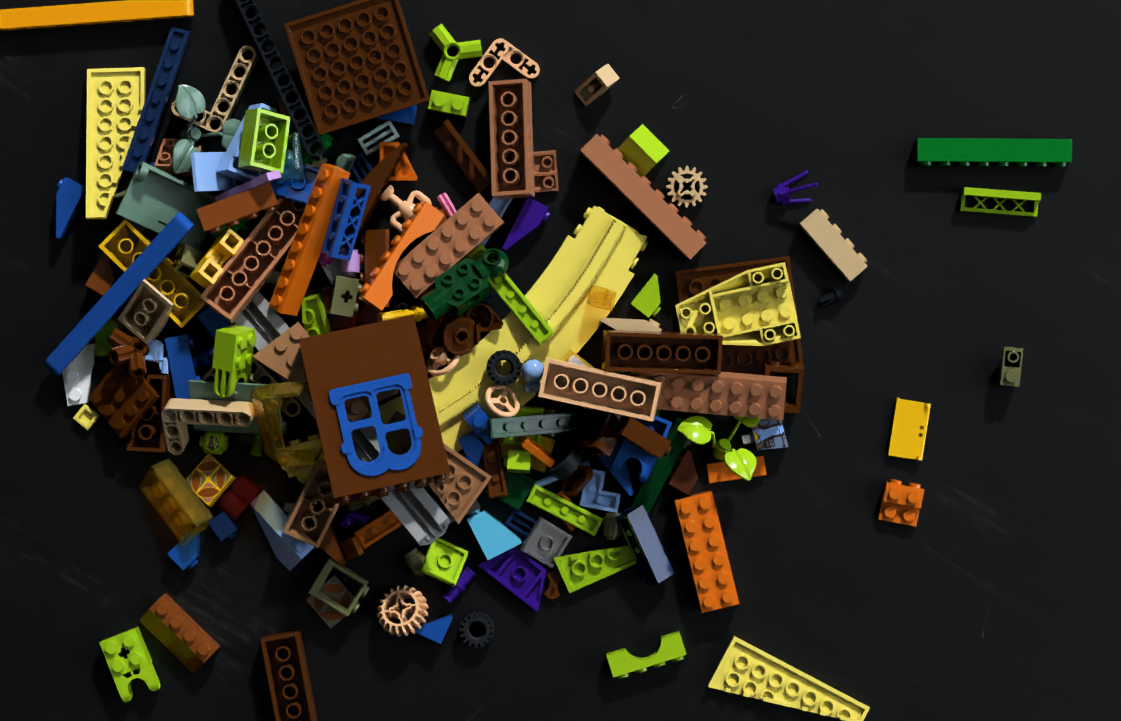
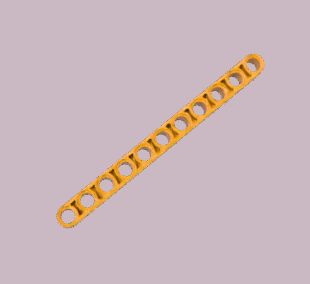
[0,0,194,31]

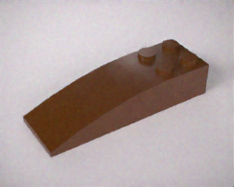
[343,143,408,247]

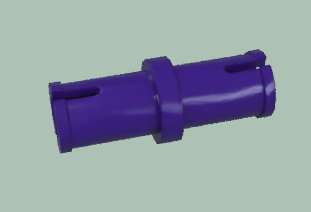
[442,567,476,603]

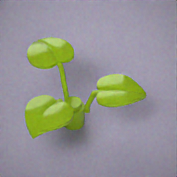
[677,416,761,481]

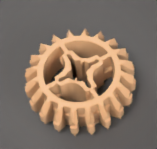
[377,585,428,637]

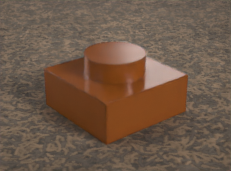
[340,536,364,560]

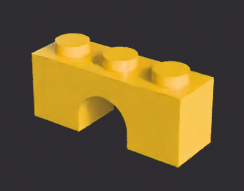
[190,228,244,288]

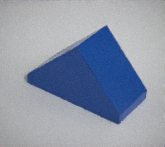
[415,614,453,644]

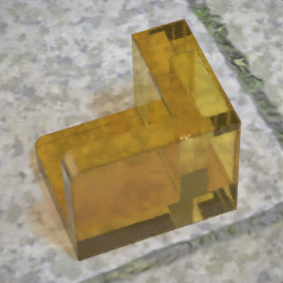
[587,285,617,311]

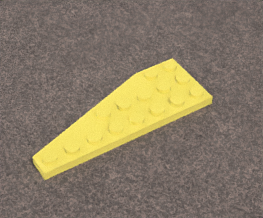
[86,67,146,220]

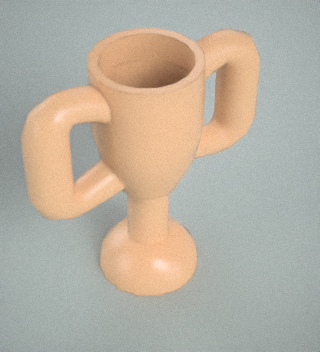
[379,185,432,233]

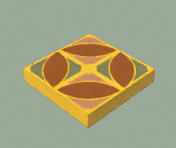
[184,454,235,507]

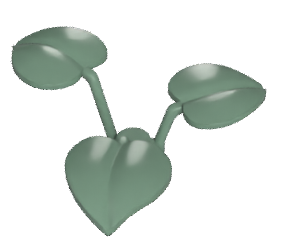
[172,84,241,174]

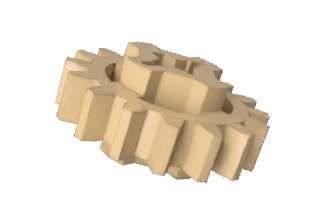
[666,166,708,208]

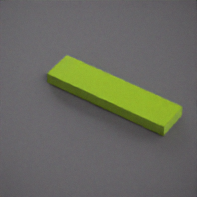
[527,484,603,536]

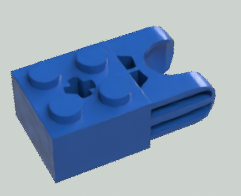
[610,415,672,483]

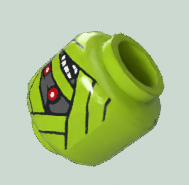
[200,431,229,455]

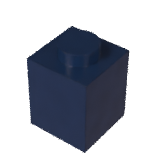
[208,510,239,541]

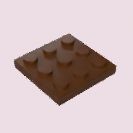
[88,362,160,438]

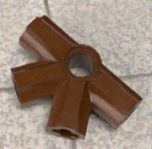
[107,327,147,379]

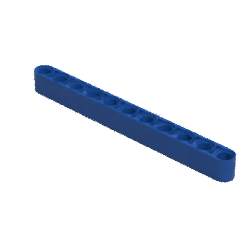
[43,212,194,377]

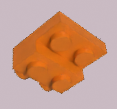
[878,479,924,527]

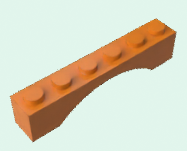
[358,202,444,311]

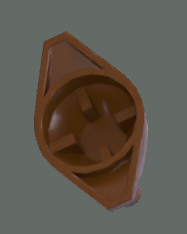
[460,303,503,332]

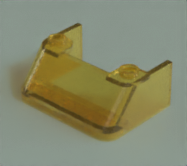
[251,380,323,467]

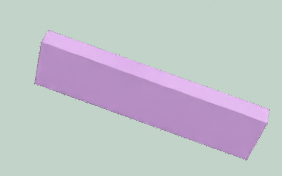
[214,170,281,202]

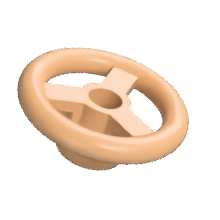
[426,346,460,376]
[485,384,520,418]

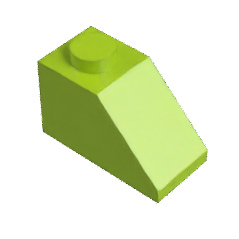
[631,273,661,318]

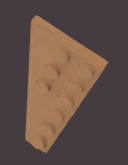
[252,322,370,422]
[387,410,492,524]

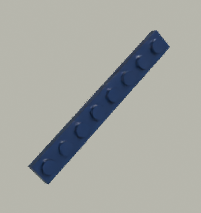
[122,26,191,174]

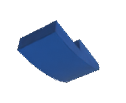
[374,105,417,125]

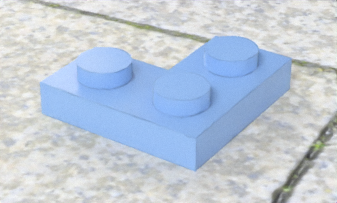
[580,469,621,513]

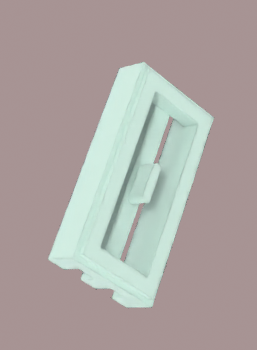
[357,121,400,156]

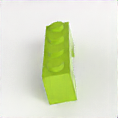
[606,631,687,679]

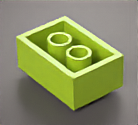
[238,108,291,174]

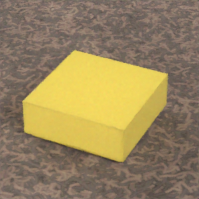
[73,403,101,430]

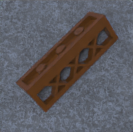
[434,119,491,193]

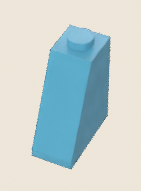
[467,509,522,560]

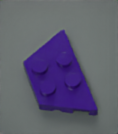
[479,546,547,611]

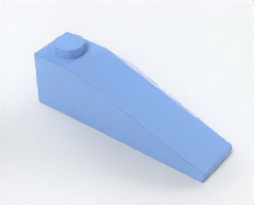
[250,490,314,571]

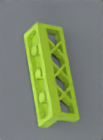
[960,187,1041,217]

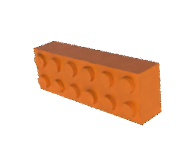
[674,490,739,613]

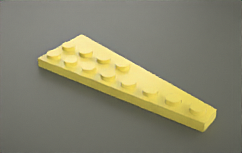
[708,636,870,721]

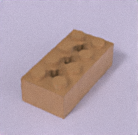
[283,459,339,548]

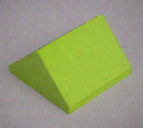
[618,124,669,177]

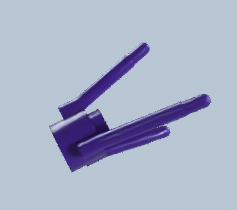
[773,171,817,205]

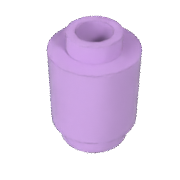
[341,249,360,277]

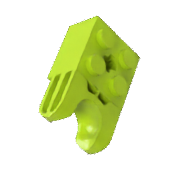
[212,324,256,398]
[99,626,160,703]

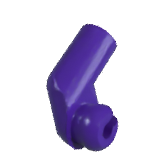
[341,510,370,528]

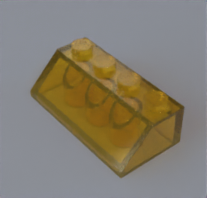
[139,458,213,546]

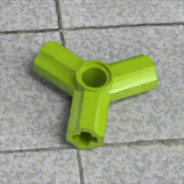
[429,24,483,82]

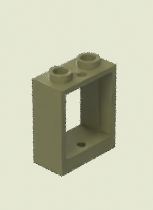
[309,558,370,616]

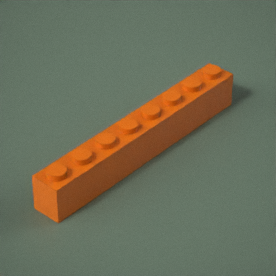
[269,163,351,316]

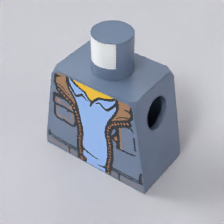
[741,419,789,450]

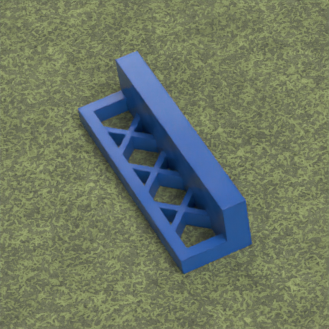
[321,178,371,261]

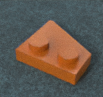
[379,142,418,181]

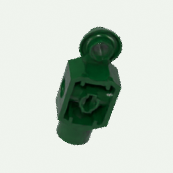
[419,248,509,321]

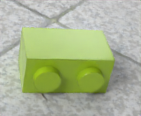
[428,90,470,118]

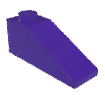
[502,197,550,251]

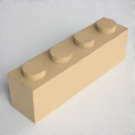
[799,208,868,282]

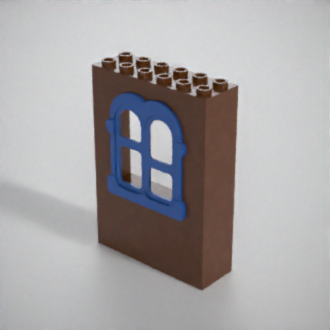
[299,314,450,506]

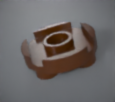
[441,316,480,355]

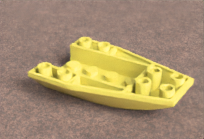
[675,262,801,346]

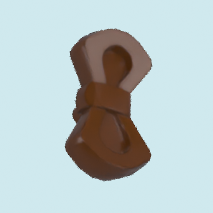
[544,570,562,599]

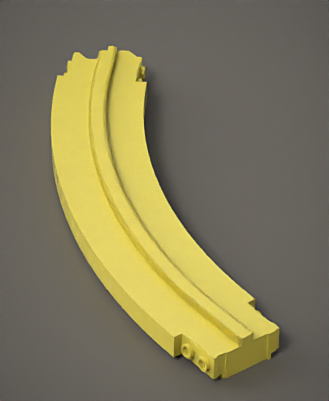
[280,206,648,505]

